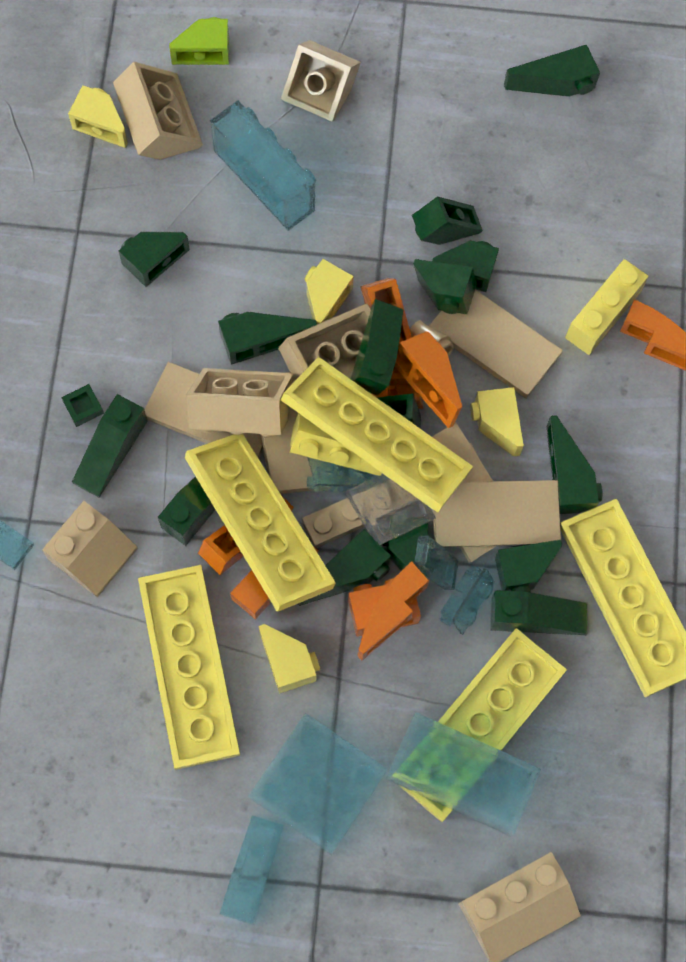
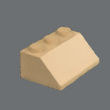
[113,62,203,160]
[278,303,371,379]
[186,368,293,437]
[458,852,581,962]

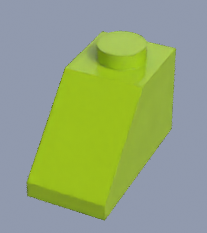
[169,17,229,65]

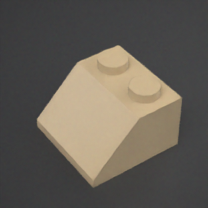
[281,40,361,122]
[42,501,138,597]

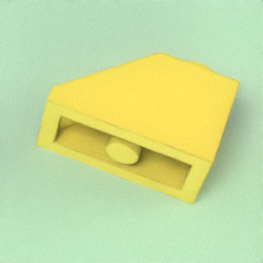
[68,85,128,148]
[305,259,354,325]
[470,387,524,456]
[258,624,320,694]

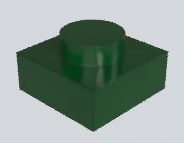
[61,384,104,427]

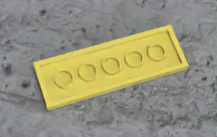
[281,356,473,513]
[185,434,336,612]
[560,498,686,698]
[138,565,240,770]
[391,628,567,822]

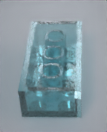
[210,100,316,231]
[386,712,541,836]

